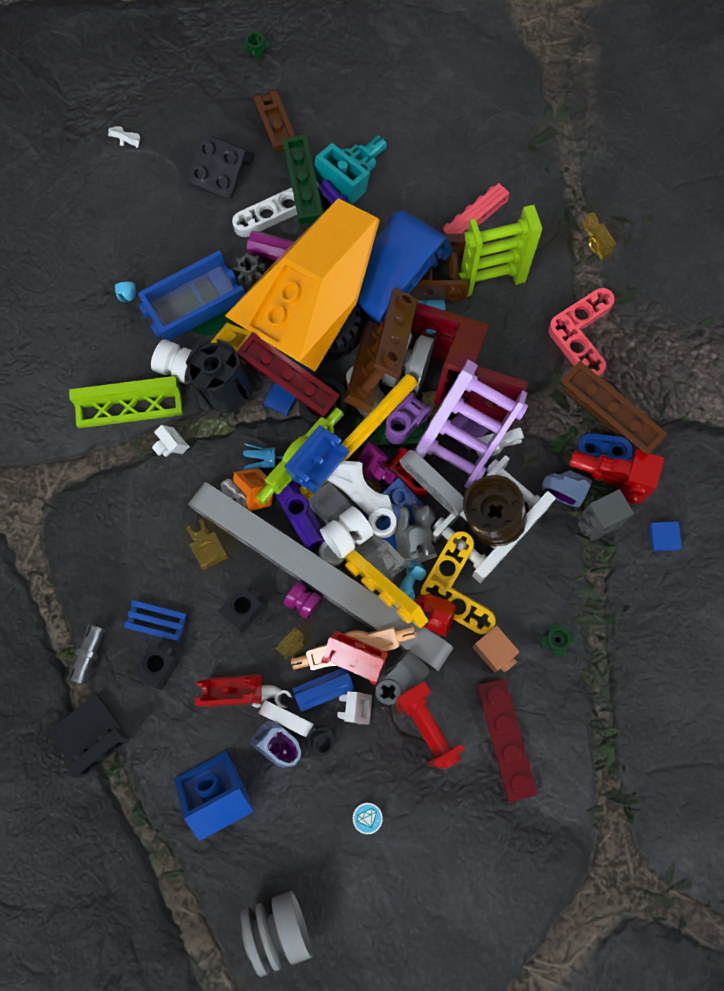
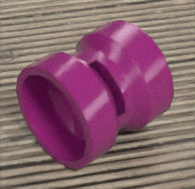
[283,581,322,620]

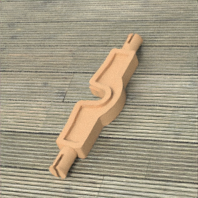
[291,626,416,670]

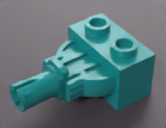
[314,135,387,205]

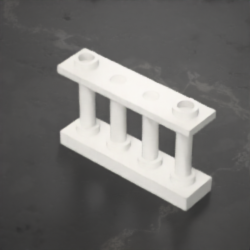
[431,455,556,583]

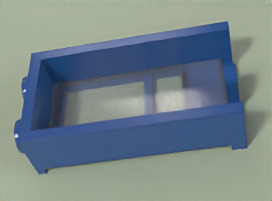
[138,250,245,341]

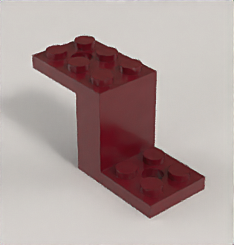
[410,302,528,428]

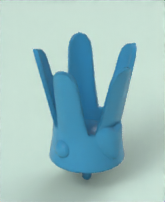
[243,443,283,470]

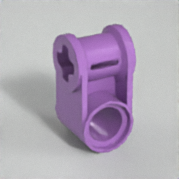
[385,391,433,444]

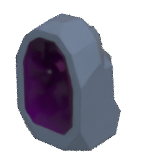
[542,470,592,507]
[250,720,301,768]

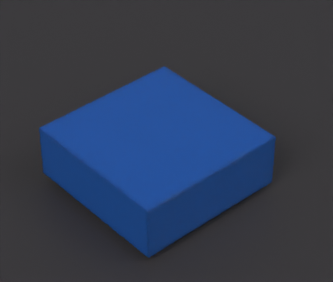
[649,522,682,552]

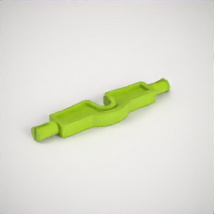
[255,408,344,505]

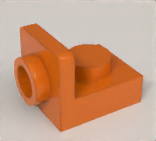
[233,468,273,511]

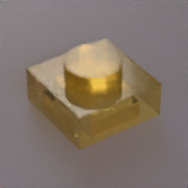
[275,627,305,659]

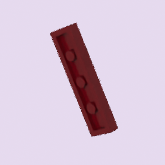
[237,332,340,418]
[476,678,538,802]

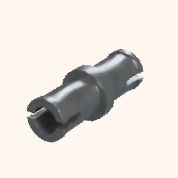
[67,625,105,685]

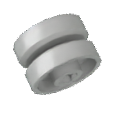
[382,332,435,395]

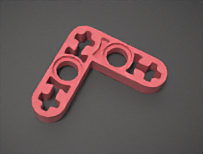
[548,288,615,377]

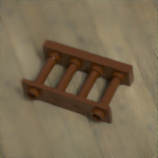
[374,233,468,301]
[344,287,418,413]
[561,361,668,456]

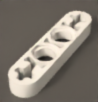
[232,182,322,237]

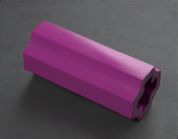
[247,231,295,260]

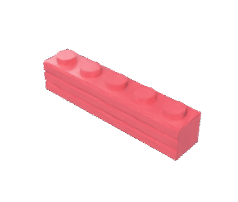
[442,183,510,234]

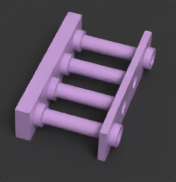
[414,360,528,488]

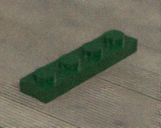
[282,134,323,225]

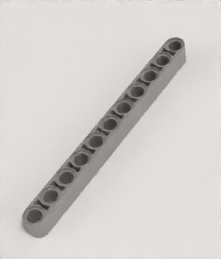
[188,482,453,672]

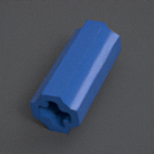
[292,668,355,712]

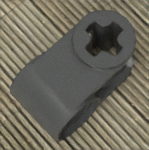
[375,649,430,705]

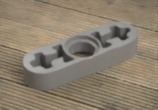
[399,450,464,516]

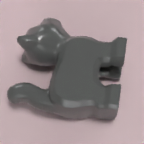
[395,504,436,559]

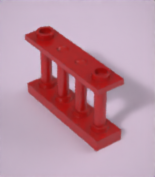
[394,681,465,769]

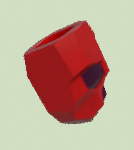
[413,594,456,637]

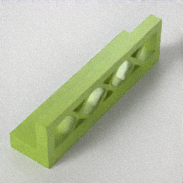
[69,376,183,428]

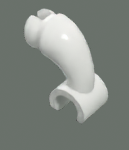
[252,685,294,708]

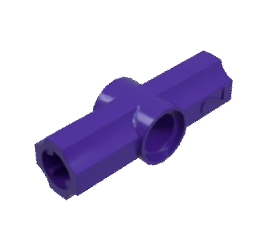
[274,480,325,550]

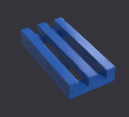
[124,600,188,642]

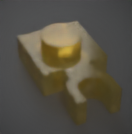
[581,212,616,260]
[186,519,228,571]

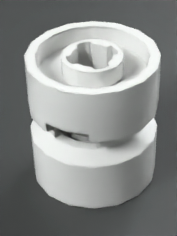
[151,339,192,384]
[320,506,374,559]

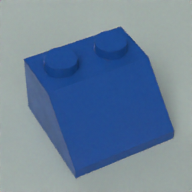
[174,750,253,841]

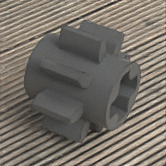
[233,253,266,287]

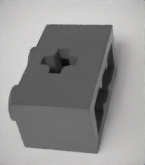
[578,489,634,542]

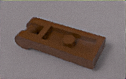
[252,89,295,153]

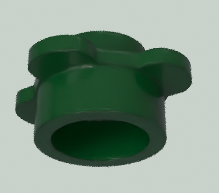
[242,31,270,58]
[541,623,575,657]

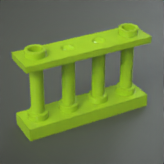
[459,205,542,297]

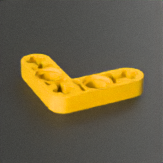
[421,531,496,634]

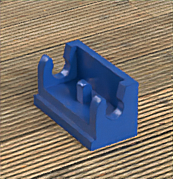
[284,425,349,494]

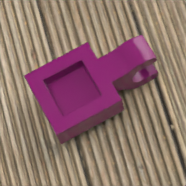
[356,442,396,485]

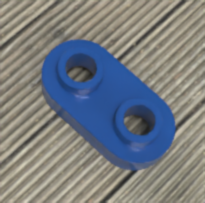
[576,434,633,460]

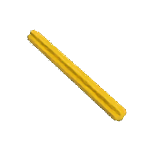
[299,373,418,500]

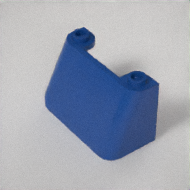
[357,210,453,325]

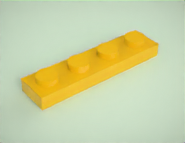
[344,550,428,629]

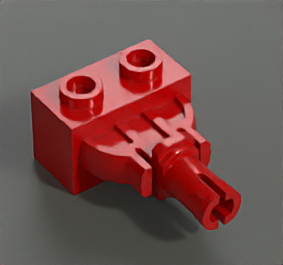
[569,449,664,504]

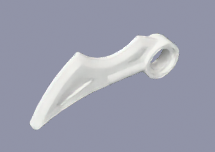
[327,461,398,538]

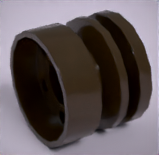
[463,475,527,547]

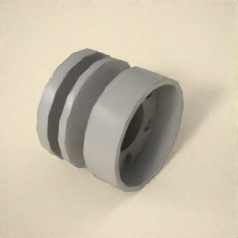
[241,890,312,977]

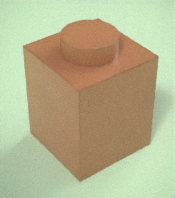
[473,626,519,673]

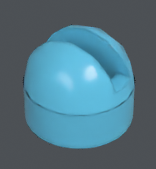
[115,282,136,303]

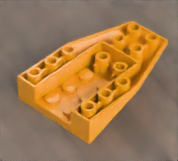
[225,198,380,371]

